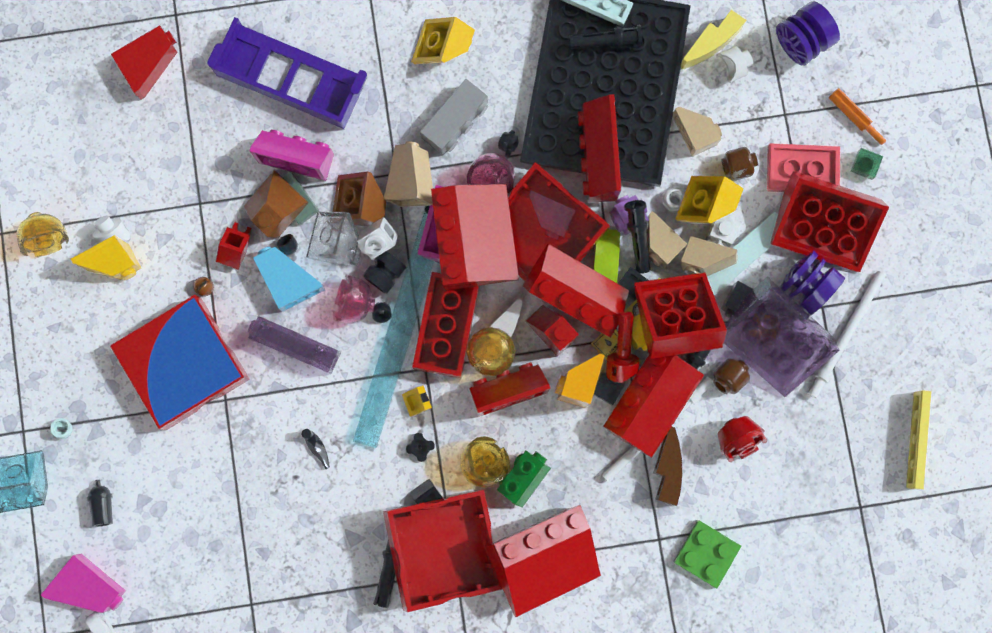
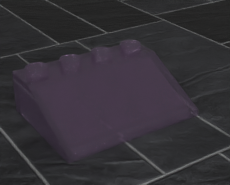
[724,276,840,397]

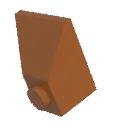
[244,170,309,238]
[331,171,386,227]

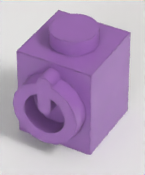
[609,195,649,235]

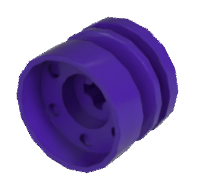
[776,1,840,66]
[779,250,845,316]

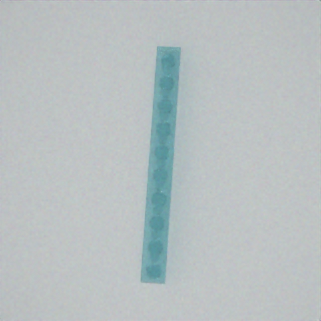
[353,212,435,448]

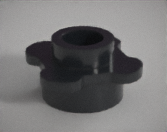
[498,130,519,157]
[406,433,435,462]

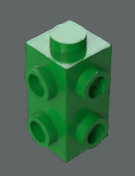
[497,450,551,508]

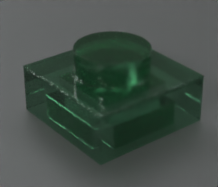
[851,148,883,180]

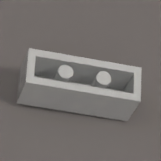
[420,79,488,155]

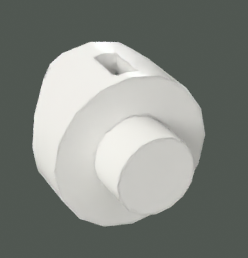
[718,46,753,83]
[93,215,131,244]

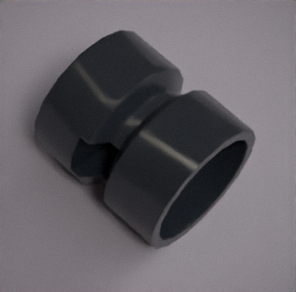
[362,251,407,295]

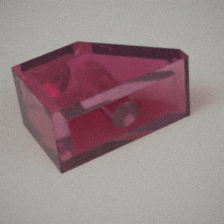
[529,190,576,240]

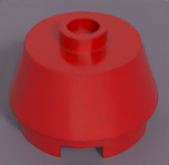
[717,416,768,462]

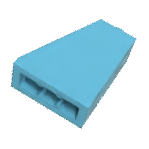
[253,247,325,312]

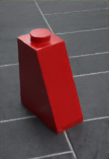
[111,25,178,100]
[525,305,579,357]

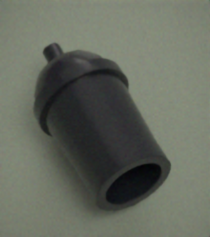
[87,480,113,527]

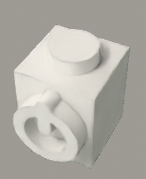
[705,214,741,247]
[357,217,398,260]

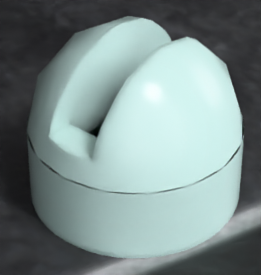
[50,418,72,439]

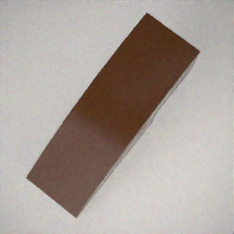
[653,427,683,506]

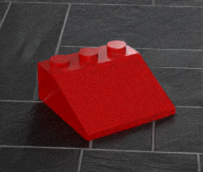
[634,272,727,359]
[469,362,551,417]

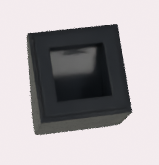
[410,479,443,504]

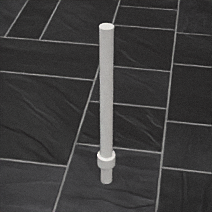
[808,271,886,398]
[602,376,714,482]

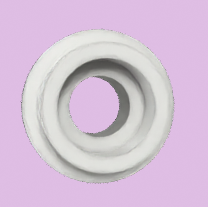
[663,188,685,212]

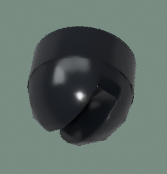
[276,234,298,255]
[372,302,392,323]

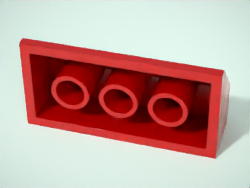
[578,94,621,203]
[522,243,629,338]
[603,355,704,458]

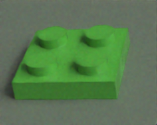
[674,520,742,589]

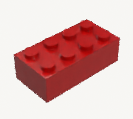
[412,272,480,379]

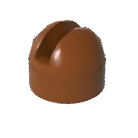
[193,277,214,297]

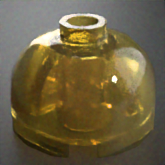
[16,212,69,257]
[467,327,516,376]
[460,436,510,488]

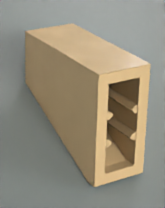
[384,141,433,207]

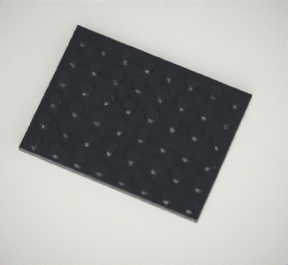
[520,0,691,187]

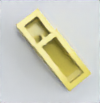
[681,10,747,69]

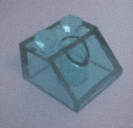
[0,450,48,513]

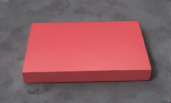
[767,143,840,192]

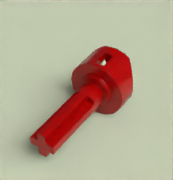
[606,312,639,383]

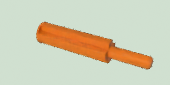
[829,88,886,145]

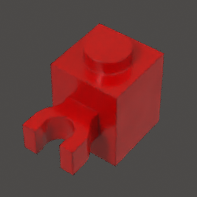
[216,222,252,270]

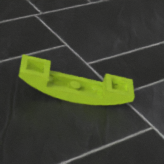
[593,229,620,283]

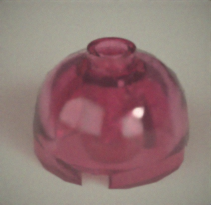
[467,153,515,194]
[333,274,375,324]

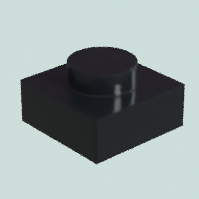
[618,267,649,301]
[593,372,625,406]

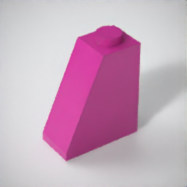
[41,553,126,613]

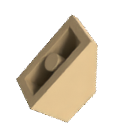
[672,107,722,157]
[646,211,687,268]
[681,236,738,276]

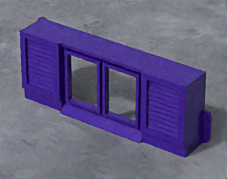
[207,17,367,129]

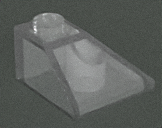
[306,212,361,267]

